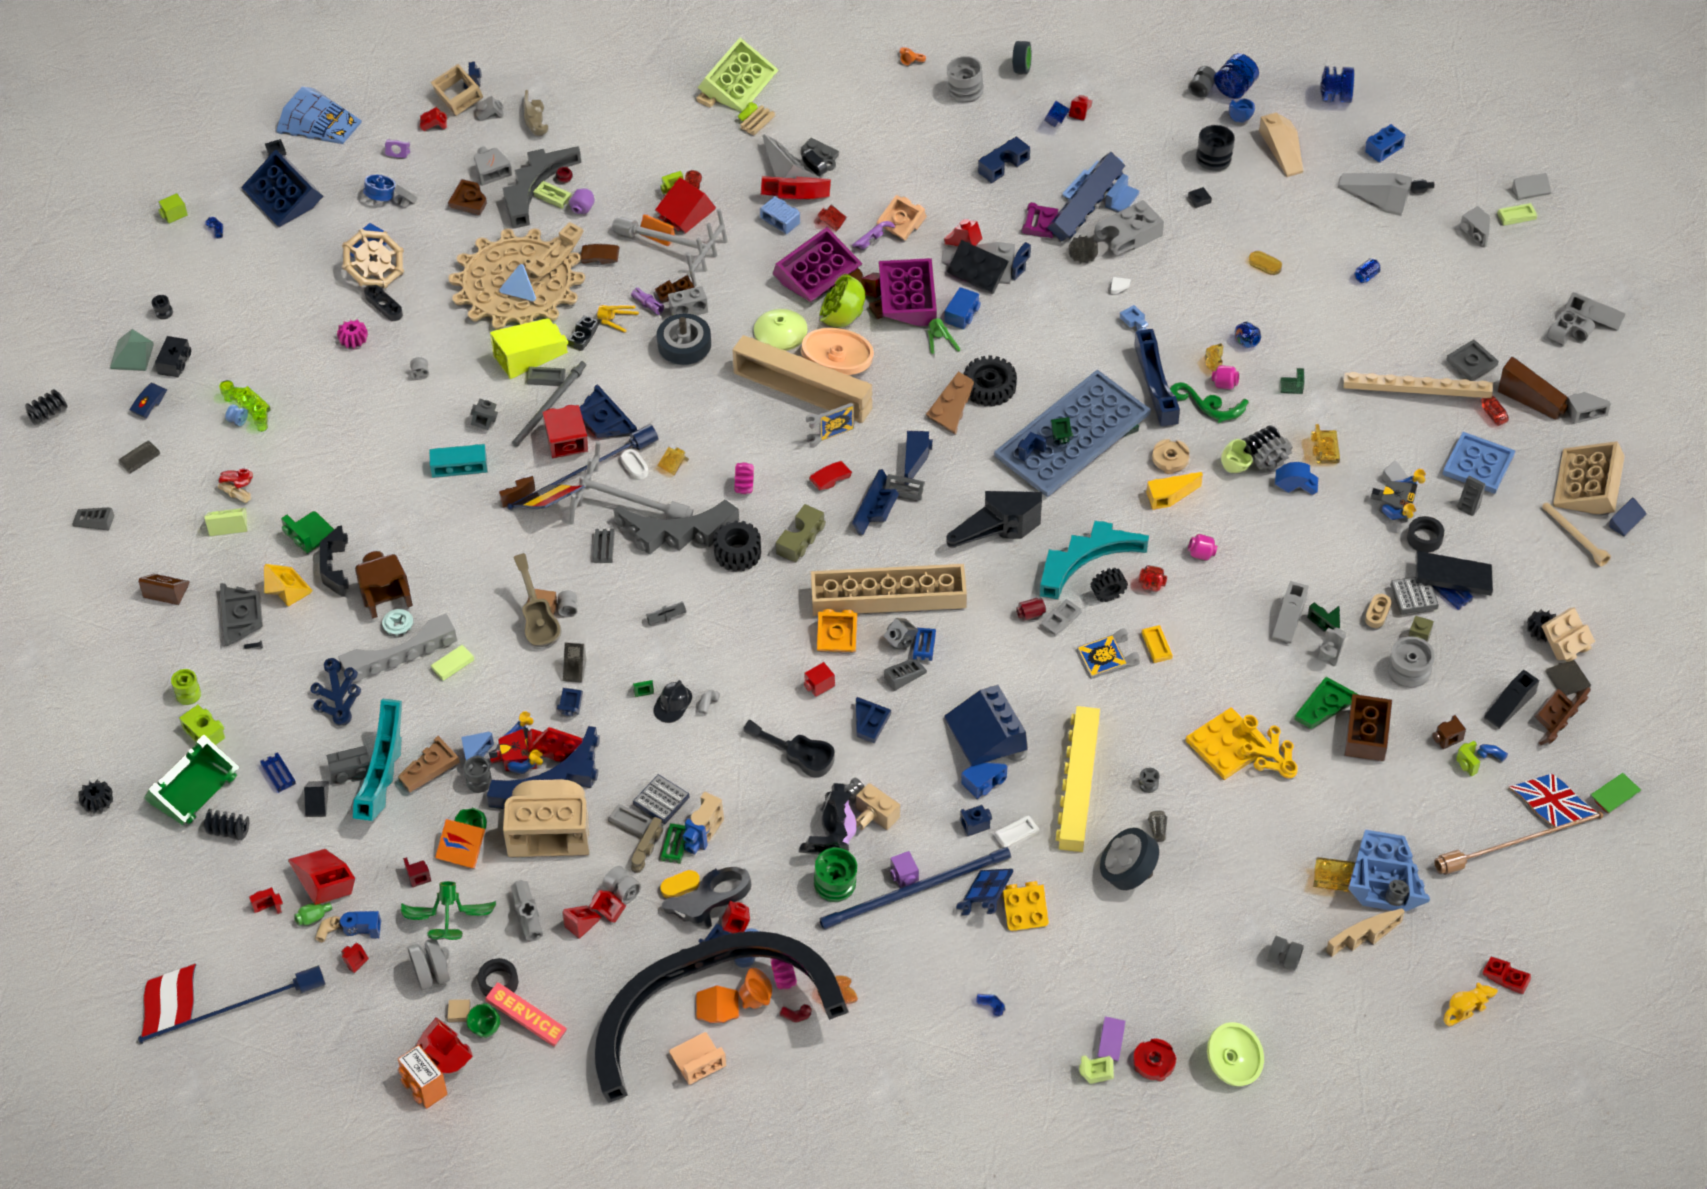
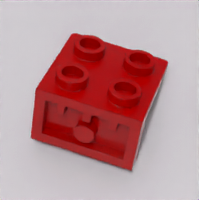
[528,727,582,762]

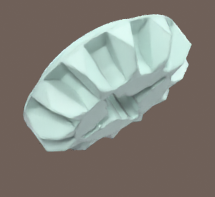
[382,609,414,636]

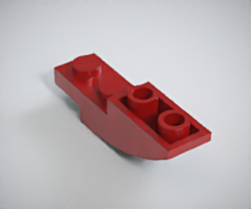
[760,176,831,199]

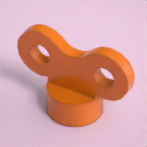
[899,47,926,65]

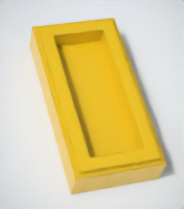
[1141,625,1173,663]

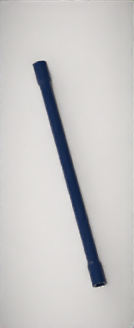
[819,847,1011,930]

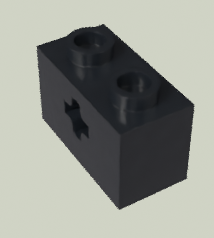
[155,336,192,378]

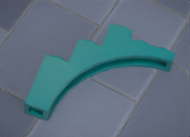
[1040,520,1149,600]
[353,698,402,821]

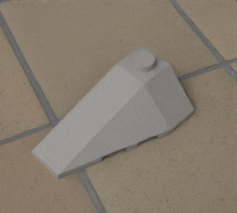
[762,134,818,179]
[1338,173,1413,216]
[942,242,1015,284]

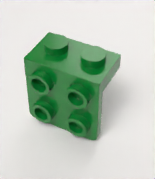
[281,511,334,554]

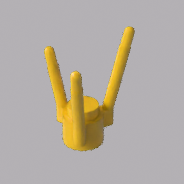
[597,305,639,333]

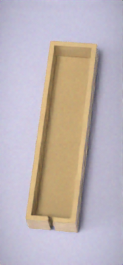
[732,335,872,423]

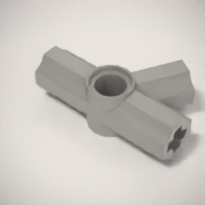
[511,880,543,941]

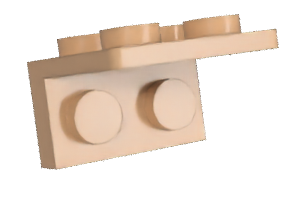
[669,1032,726,1085]

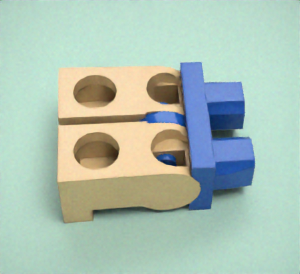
[683,791,724,855]

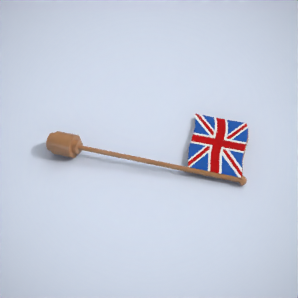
[1434,774,1603,875]

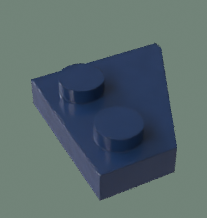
[856,697,891,744]

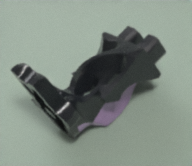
[798,783,856,855]

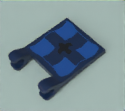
[956,868,1014,916]

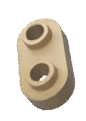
[1365,594,1391,628]

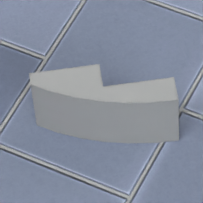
[1041,599,1082,635]

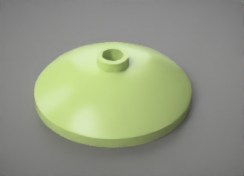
[754,309,808,351]
[1207,1022,1264,1087]

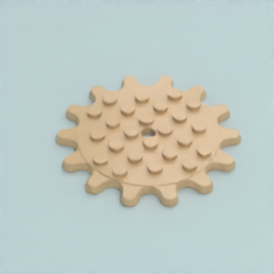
[448,228,585,330]

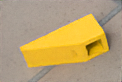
[1146,472,1203,510]

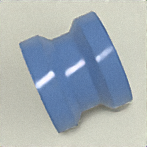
[225,404,248,426]

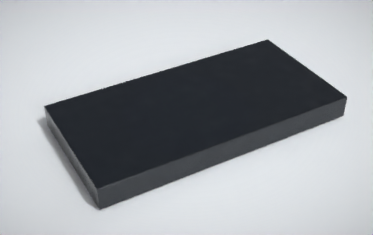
[1415,551,1493,596]

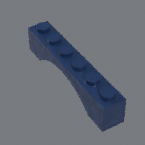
[1134,329,1180,427]

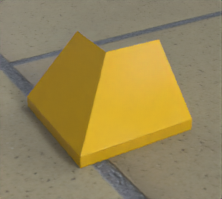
[264,564,313,607]

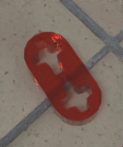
[1481,395,1509,426]

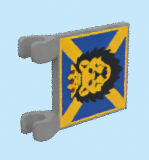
[806,403,854,448]
[1077,628,1140,679]

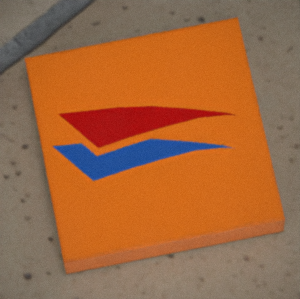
[435,819,485,869]

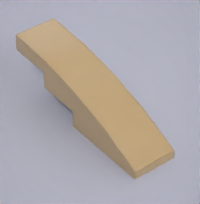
[1326,908,1405,957]

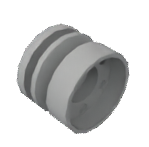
[947,56,984,101]

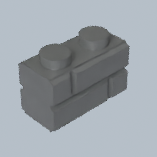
[326,746,370,783]

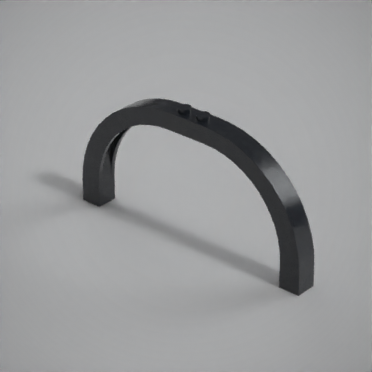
[595,931,849,1103]

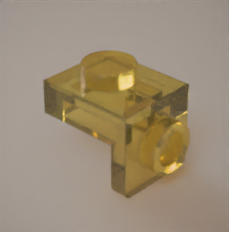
[1205,343,1224,372]
[657,446,689,476]

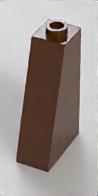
[1497,357,1568,420]

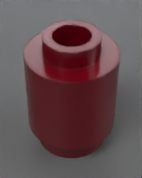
[1016,598,1046,621]

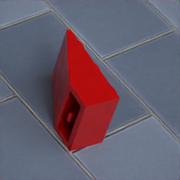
[288,849,355,905]

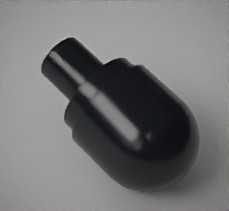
[1410,179,1435,194]

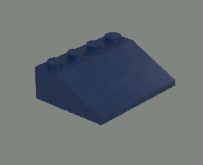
[241,149,323,227]
[944,685,1028,766]

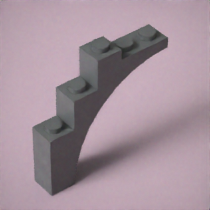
[502,146,582,229]
[613,500,740,555]

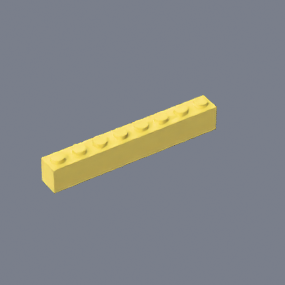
[1056,706,1100,852]

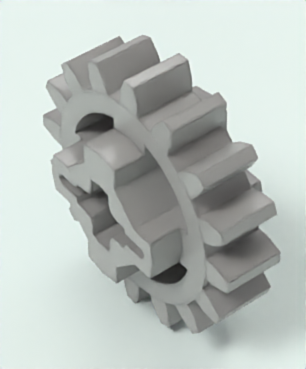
[1254,436,1293,472]

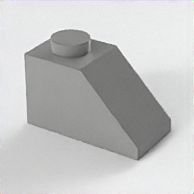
[1566,392,1611,424]

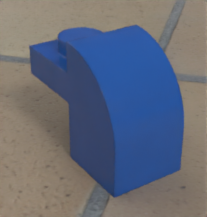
[1275,462,1319,495]

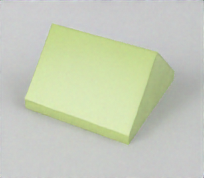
[204,508,247,536]

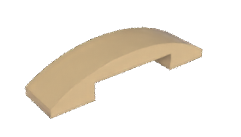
[525,222,584,277]

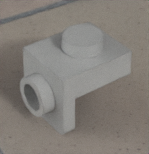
[476,96,504,121]

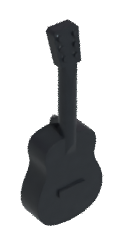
[743,720,835,778]

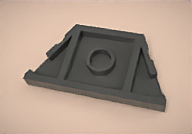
[220,583,263,646]

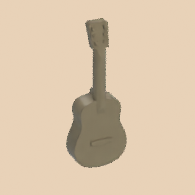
[513,553,562,646]

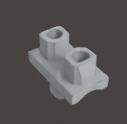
[1318,628,1346,666]

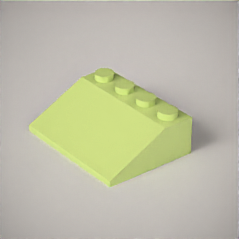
[698,38,778,112]

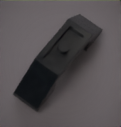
[320,525,349,597]

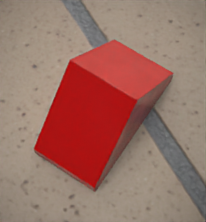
[562,905,601,939]

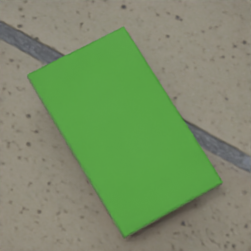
[1590,773,1641,813]

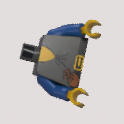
[1371,469,1426,522]

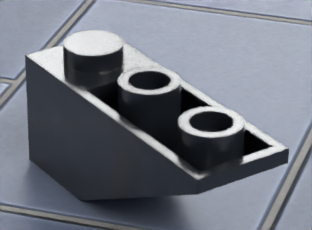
[1484,669,1540,729]

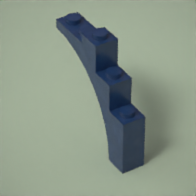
[487,726,600,809]

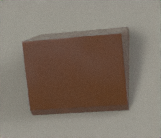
[138,573,190,605]

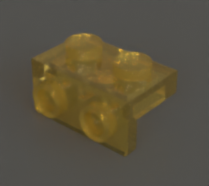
[1311,424,1340,464]

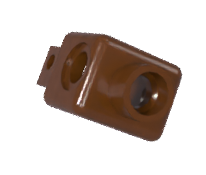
[355,551,413,619]

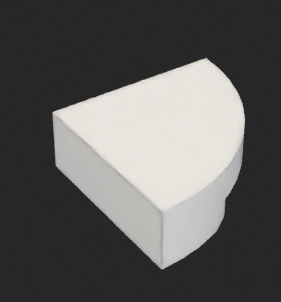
[1111,277,1131,294]

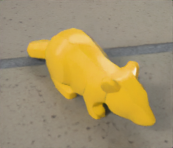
[1443,982,1498,1026]

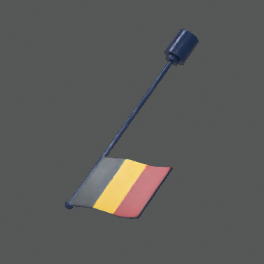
[507,424,658,510]

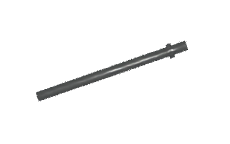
[512,361,586,447]

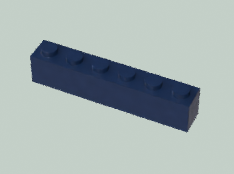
[1047,152,1126,241]

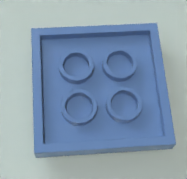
[1442,432,1516,494]

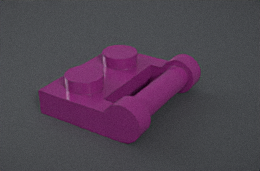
[1022,202,1059,238]

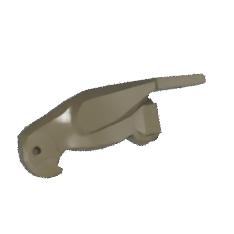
[524,90,548,136]

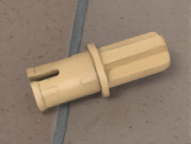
[218,482,251,503]

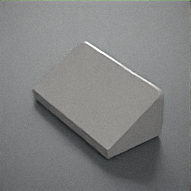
[1512,173,1551,200]

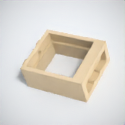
[431,64,484,116]

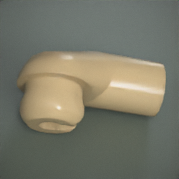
[315,916,341,942]

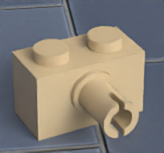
[856,783,900,830]

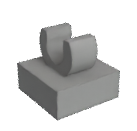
[394,185,418,208]

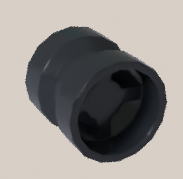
[151,295,173,320]

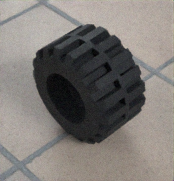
[713,520,762,572]

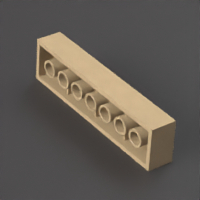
[811,564,967,616]

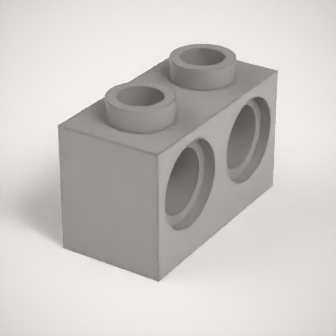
[668,286,708,316]

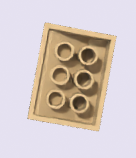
[1553,441,1625,514]

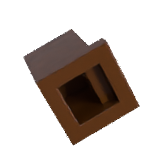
[1433,715,1466,749]

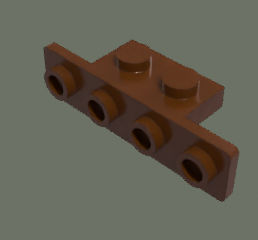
[1534,687,1591,745]

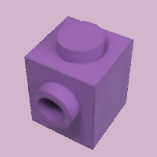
[890,851,919,888]

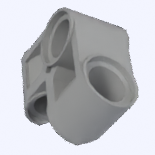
[1547,310,1595,345]

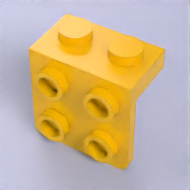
[1001,881,1049,931]

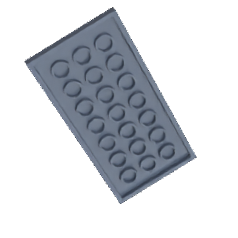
[994,369,1151,497]

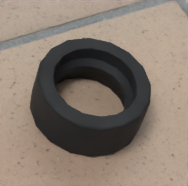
[1407,516,1445,553]
[478,958,519,997]

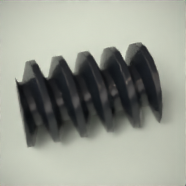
[25,389,68,425]
[1242,425,1281,458]
[204,809,250,840]

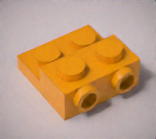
[817,609,858,652]

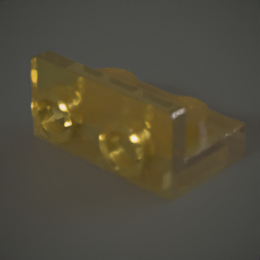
[1313,857,1356,892]

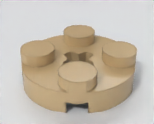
[1152,439,1190,474]

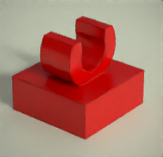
[341,942,369,973]

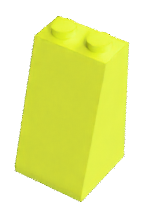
[490,318,568,379]

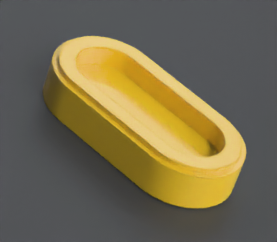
[661,870,700,899]

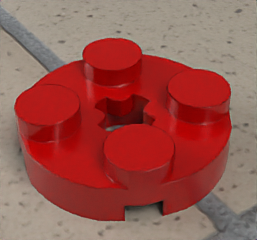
[1133,1038,1177,1082]

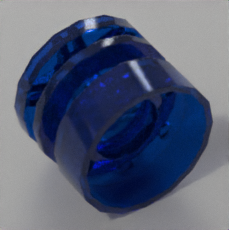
[1214,53,1260,99]
[1320,66,1354,103]

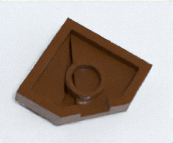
[448,179,487,215]

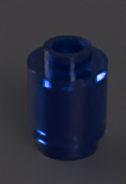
[1354,258,1381,283]

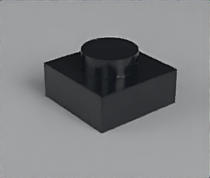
[265,139,287,156]
[1188,187,1212,208]

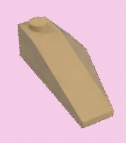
[1259,112,1303,177]

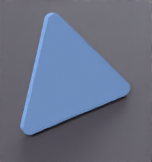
[499,264,536,301]

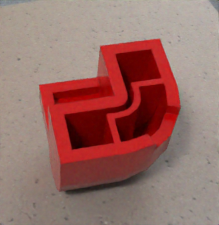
[416,1017,473,1073]

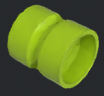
[171,669,201,705]

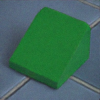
[632,680,654,697]

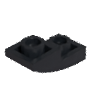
[567,316,600,350]

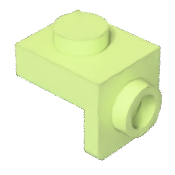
[1079,1055,1114,1084]

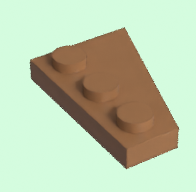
[398,736,460,793]

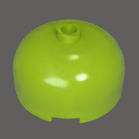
[819,273,865,328]

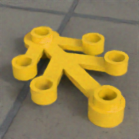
[1240,715,1298,779]

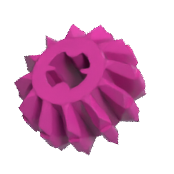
[337,319,368,349]
[734,462,754,494]
[770,959,797,990]

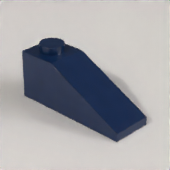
[904,431,933,485]

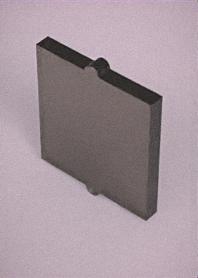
[1545,660,1591,696]

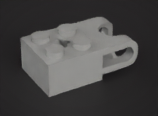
[1094,200,1164,255]

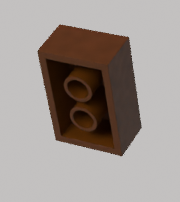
[1344,694,1392,761]

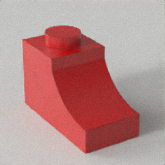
[944,219,983,246]

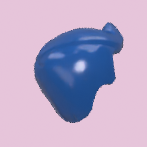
[1228,98,1255,123]

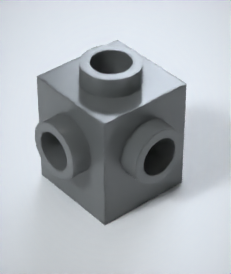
[470,398,498,430]
[884,618,919,649]

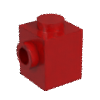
[803,662,835,697]
[722,901,750,933]

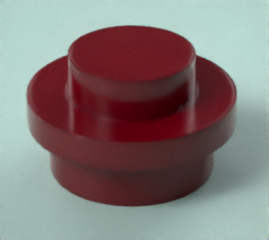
[556,167,573,183]

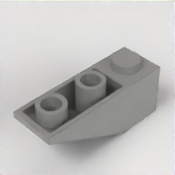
[1565,292,1626,330]
[1272,581,1309,643]

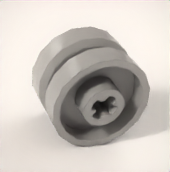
[1388,637,1435,687]
[407,939,450,990]

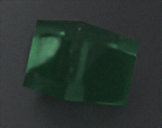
[1280,368,1305,394]

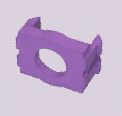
[385,139,410,158]

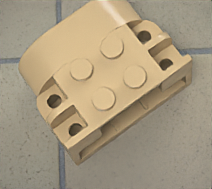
[503,779,590,857]

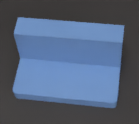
[1105,174,1139,212]

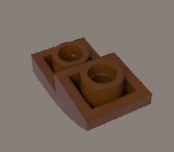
[580,244,620,265]
[655,275,695,303]
[499,476,536,508]

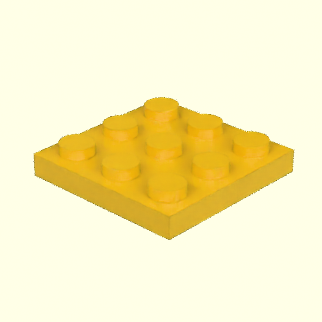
[1185,707,1262,780]

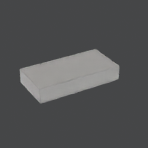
[608,804,652,838]

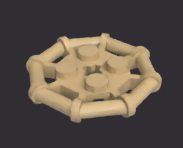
[342,229,404,289]

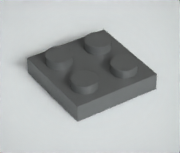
[1446,339,1499,381]

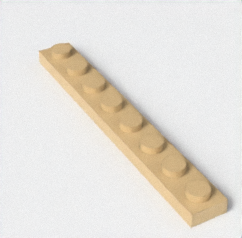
[1343,372,1493,398]

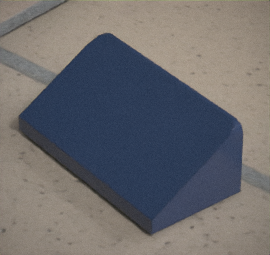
[1609,497,1647,537]

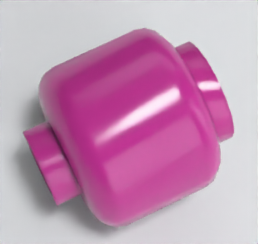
[1212,365,1240,390]
[1188,534,1217,561]

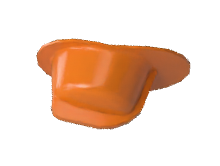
[739,968,773,1009]

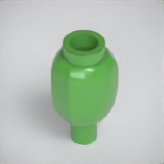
[294,902,332,926]

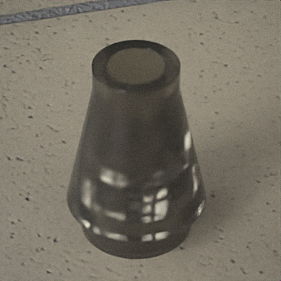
[1147,810,1168,842]

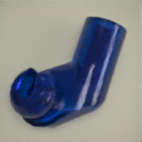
[205,216,224,239]
[976,994,1006,1017]

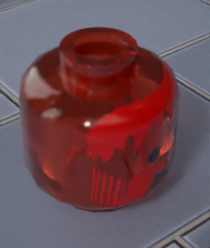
[1138,565,1167,592]

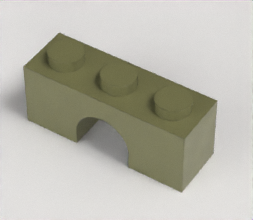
[776,504,826,563]

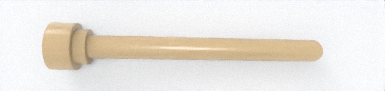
[1542,502,1611,567]

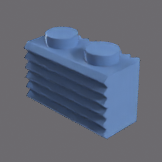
[760,196,800,234]

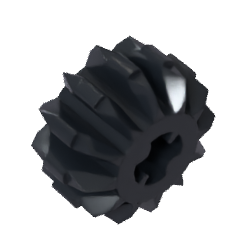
[1527,609,1556,642]
[78,779,113,814]

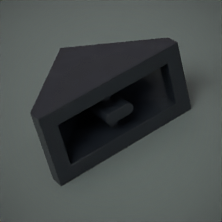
[304,781,329,817]

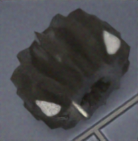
[1069,235,1098,264]

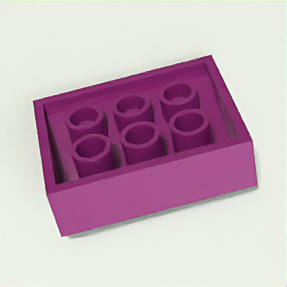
[772,227,863,302]
[879,258,937,326]

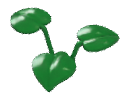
[401,881,496,940]

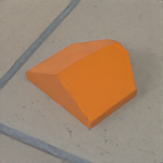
[696,985,739,1023]

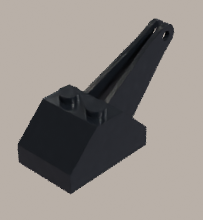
[946,491,1042,548]

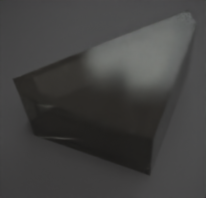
[563,642,587,683]

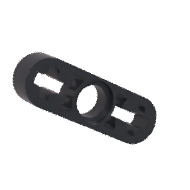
[364,285,403,321]

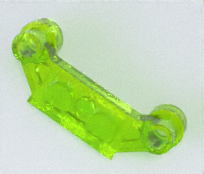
[219,380,271,432]

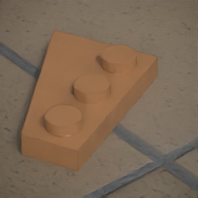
[926,371,974,434]

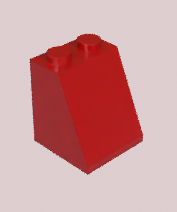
[655,177,716,233]
[542,404,588,459]

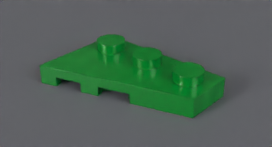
[1294,676,1359,729]

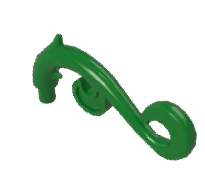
[1170,382,1249,423]

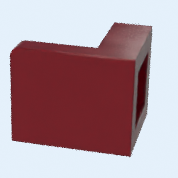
[861,272,881,298]
[403,857,431,888]

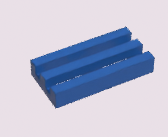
[913,627,936,661]

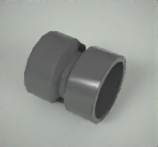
[1188,66,1218,98]
[464,756,492,793]
[1267,936,1304,971]

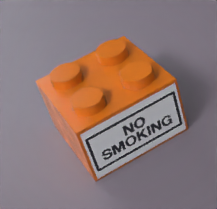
[398,1045,448,1109]

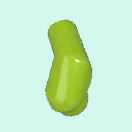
[738,102,758,122]

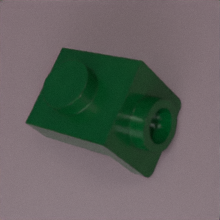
[1050,417,1074,444]

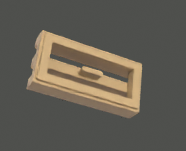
[741,105,775,135]

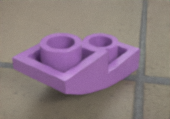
[1097,1016,1126,1062]

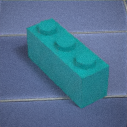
[429,444,488,478]

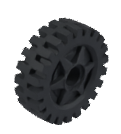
[963,355,1017,406]

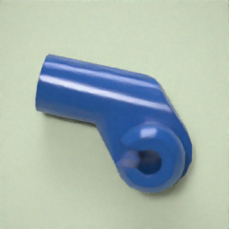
[1477,744,1508,762]

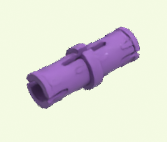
[631,287,664,315]

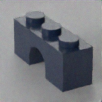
[978,136,1030,183]

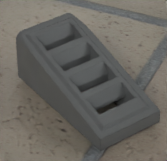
[1457,476,1485,516]
[72,507,115,530]
[884,659,927,690]

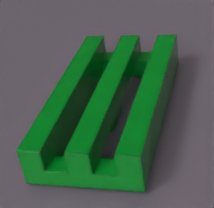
[661,823,687,864]

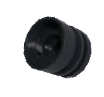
[1196,125,1235,171]

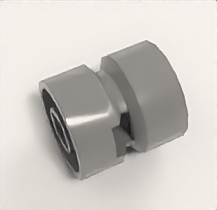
[603,866,641,904]

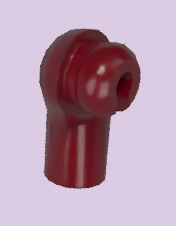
[779,1004,812,1023]

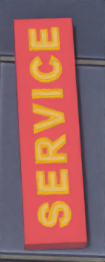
[485,982,567,1047]

